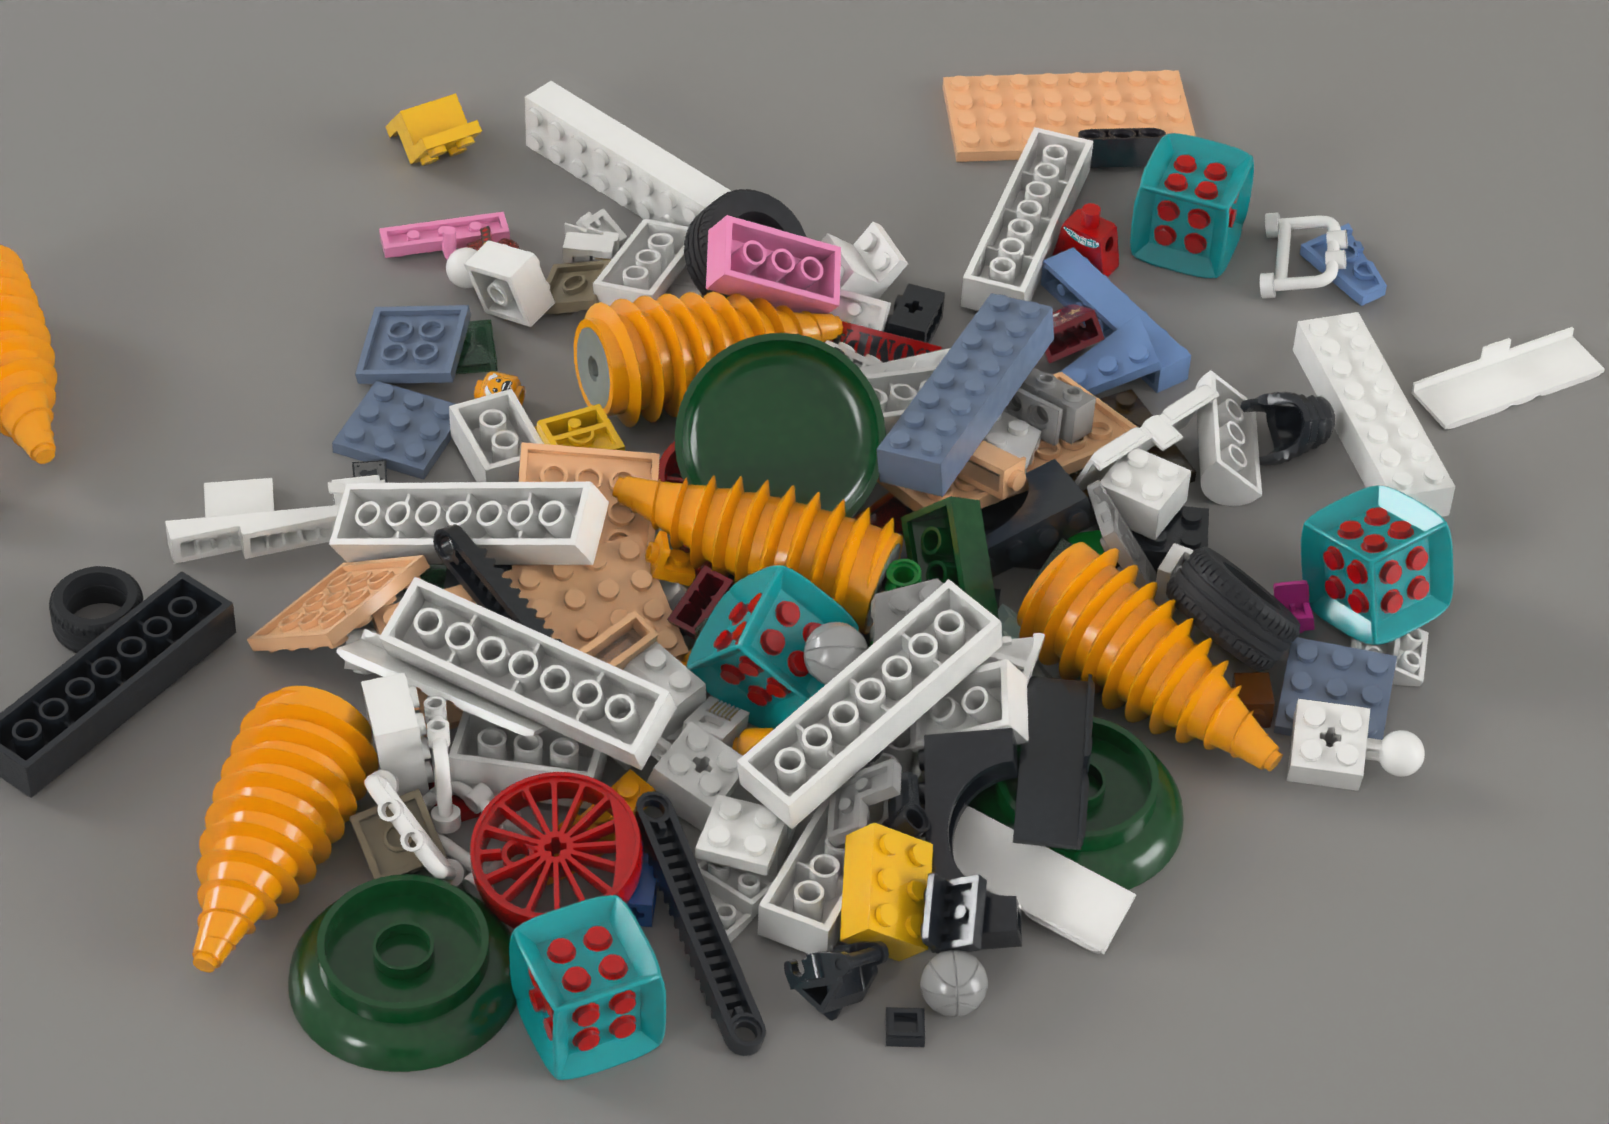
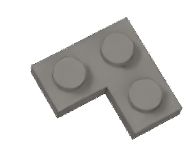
[827,758,902,847]

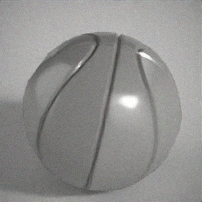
[804,622,868,685]
[920,950,988,1017]

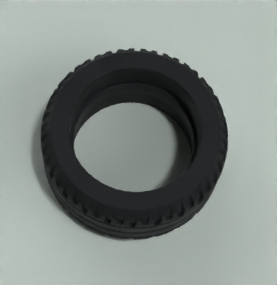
[49,566,144,653]

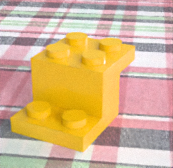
[385,93,482,166]
[535,404,625,451]

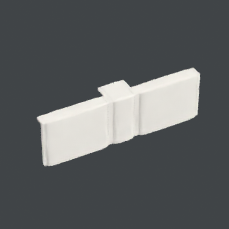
[1411,327,1605,429]
[1075,384,1220,491]
[336,629,549,736]
[920,806,1136,954]

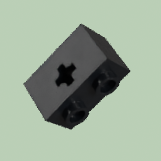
[884,283,945,343]

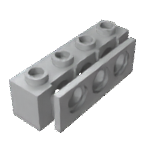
[1004,368,1096,446]

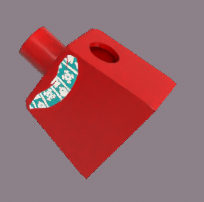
[1052,203,1119,277]

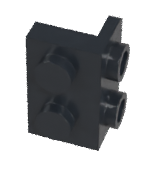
[920,872,987,954]

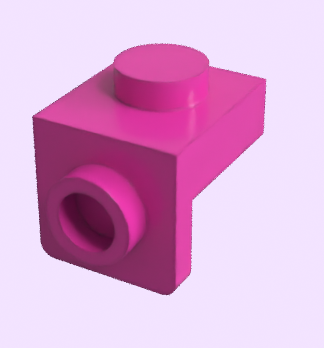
[1273,580,1315,634]

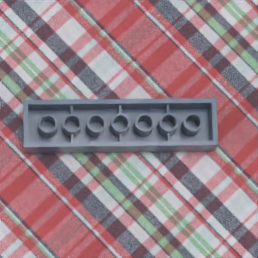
[877,293,1054,497]

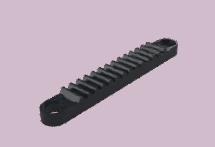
[433,524,562,642]
[633,791,766,1056]

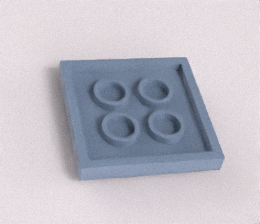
[355,305,471,384]
[332,380,456,479]
[1274,637,1397,744]

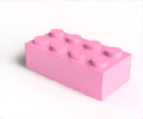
[706,215,841,314]

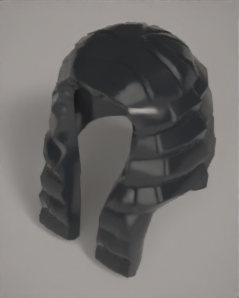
[1240,392,1335,466]

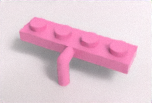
[379,211,510,260]

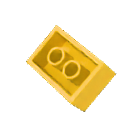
[840,822,933,961]

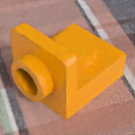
[645,530,696,586]

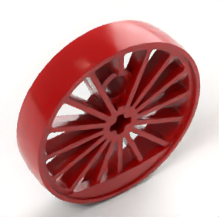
[470,772,643,929]

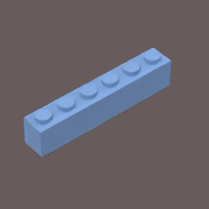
[1041,247,1191,393]

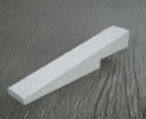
[165,505,340,564]

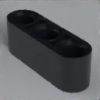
[1078,128,1166,168]

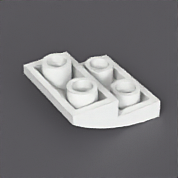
[1351,628,1429,686]
[668,860,772,943]

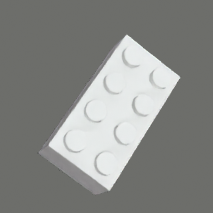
[449,711,607,809]

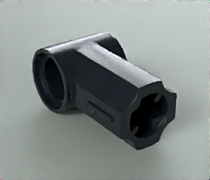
[881,771,930,838]

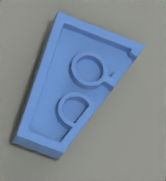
[1300,223,1387,306]
[1060,313,1162,395]

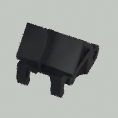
[784,941,889,1020]

